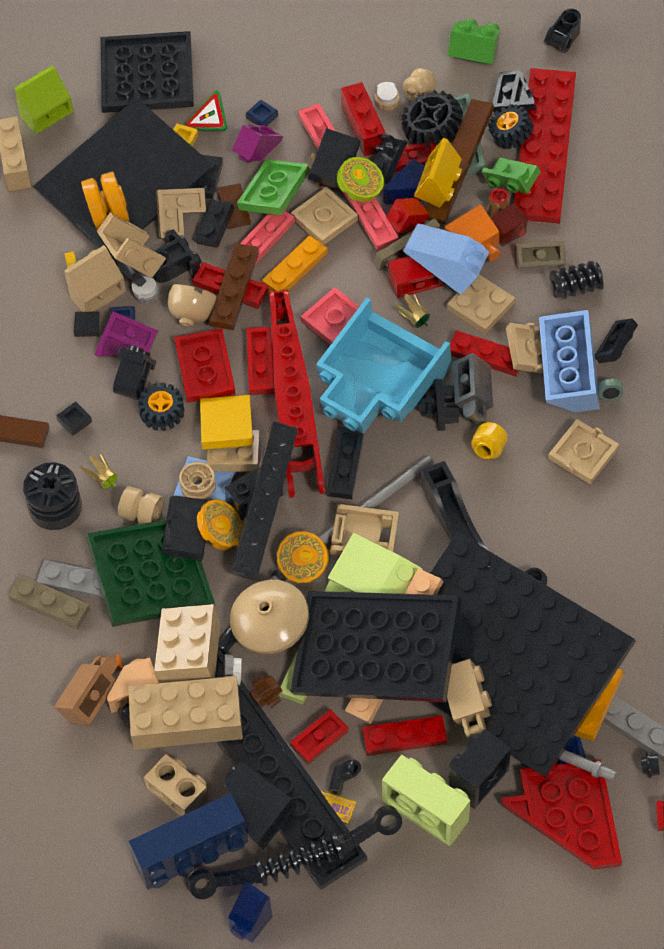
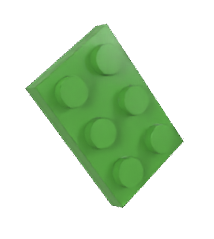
[237,159,310,216]

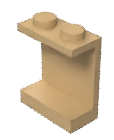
[97,212,166,278]

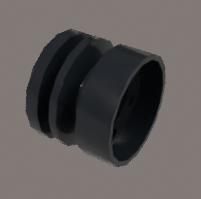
[23,462,82,530]

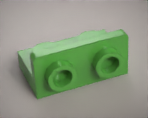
[481,158,541,194]

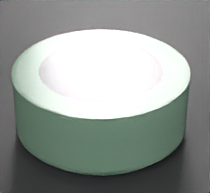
[598,378,624,401]

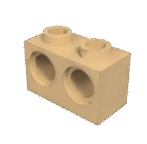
[144,754,208,816]

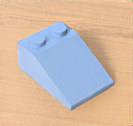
[403,223,489,294]

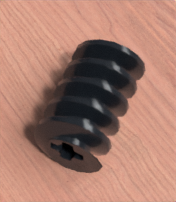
[549,261,604,299]

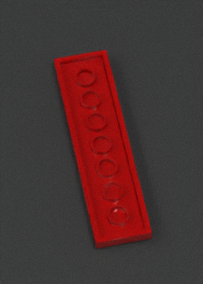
[513,68,576,224]

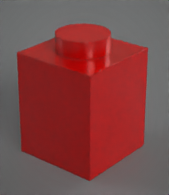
[386,198,430,233]

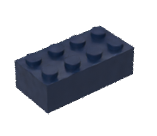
[128,793,248,890]

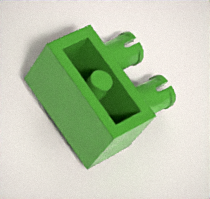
[448,18,500,64]

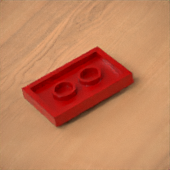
[174,329,236,403]

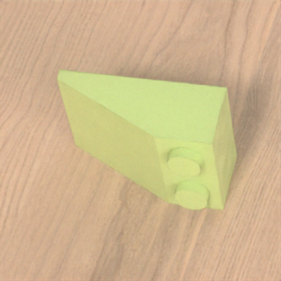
[328,533,423,594]

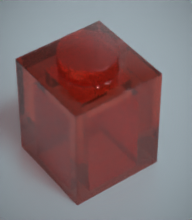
[490,204,528,247]

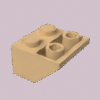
[64,245,126,312]

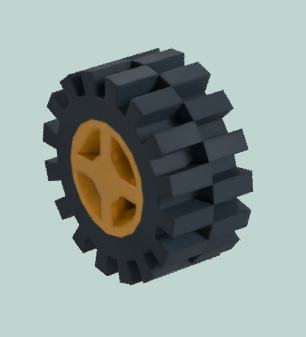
[488,104,534,149]
[138,383,185,431]

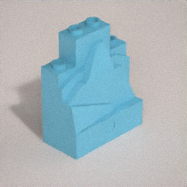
[316,298,452,434]

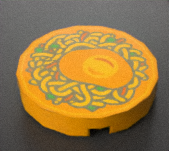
[197,499,242,550]
[277,531,329,583]

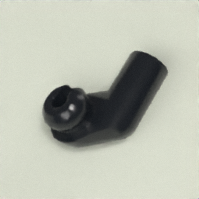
[328,760,362,795]

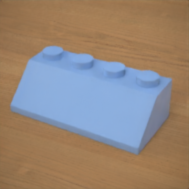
[539,310,600,412]

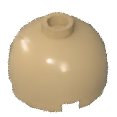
[168,284,217,327]

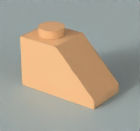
[107,657,159,713]

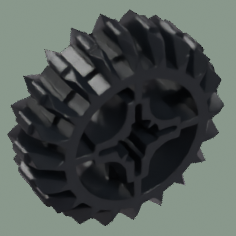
[401,89,463,149]

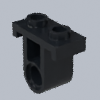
[152,229,202,283]
[113,345,156,400]

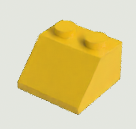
[414,138,462,208]

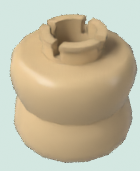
[403,68,436,101]

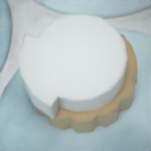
[375,82,400,111]

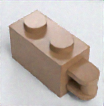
[54,656,117,725]

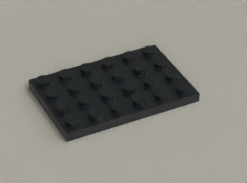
[290,591,462,702]

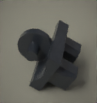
[418,379,459,431]

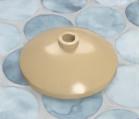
[230,580,309,654]

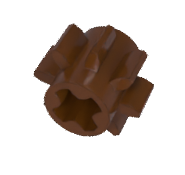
[250,674,283,709]

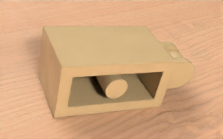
[447,659,492,739]

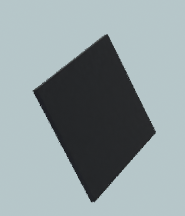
[33,98,214,248]

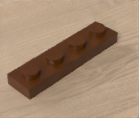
[209,243,259,331]

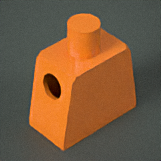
[444,204,501,262]

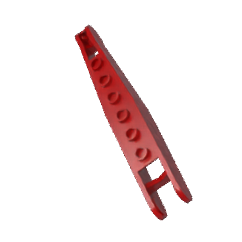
[269,289,325,498]

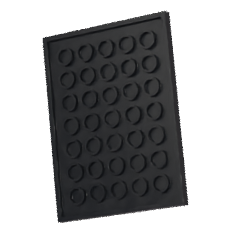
[428,532,636,778]

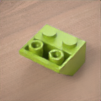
[14,65,74,134]

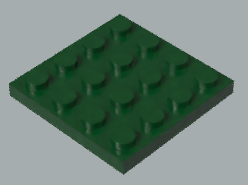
[86,520,215,627]

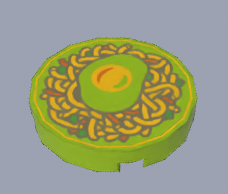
[337,157,384,202]

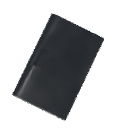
[308,128,361,190]
[162,496,208,561]

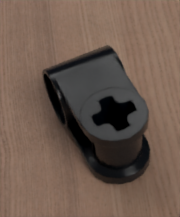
[544,8,581,53]

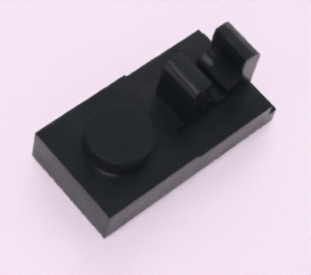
[373,134,407,184]

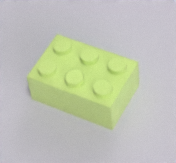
[382,754,470,846]

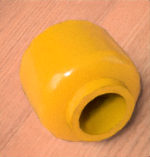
[471,422,508,460]

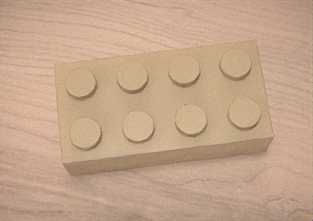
[128,676,243,750]

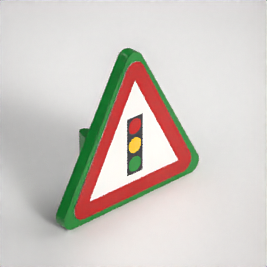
[184,90,228,131]

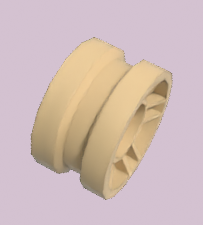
[179,462,216,500]

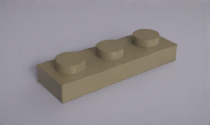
[374,218,440,270]
[8,575,90,630]

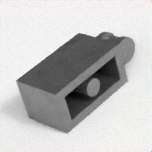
[453,353,493,424]

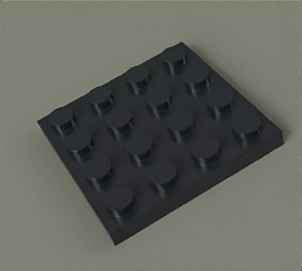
[100,31,194,113]

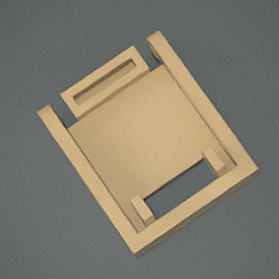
[330,504,399,556]

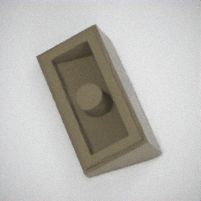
[515,241,566,268]

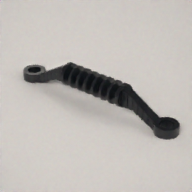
[188,805,402,900]

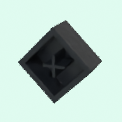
[448,729,511,810]

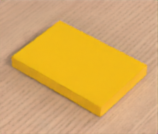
[200,395,253,450]

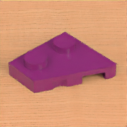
[94,312,159,357]

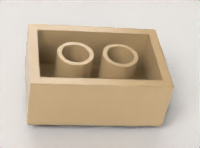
[154,604,220,683]

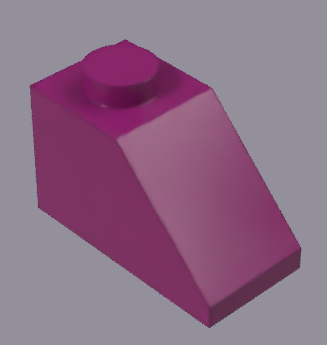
[232,125,284,163]

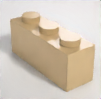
[0,116,31,192]

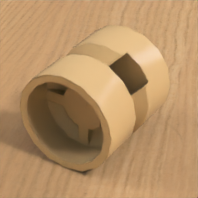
[118,486,164,524]

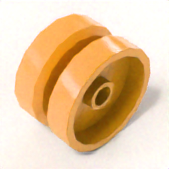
[81,171,130,230]

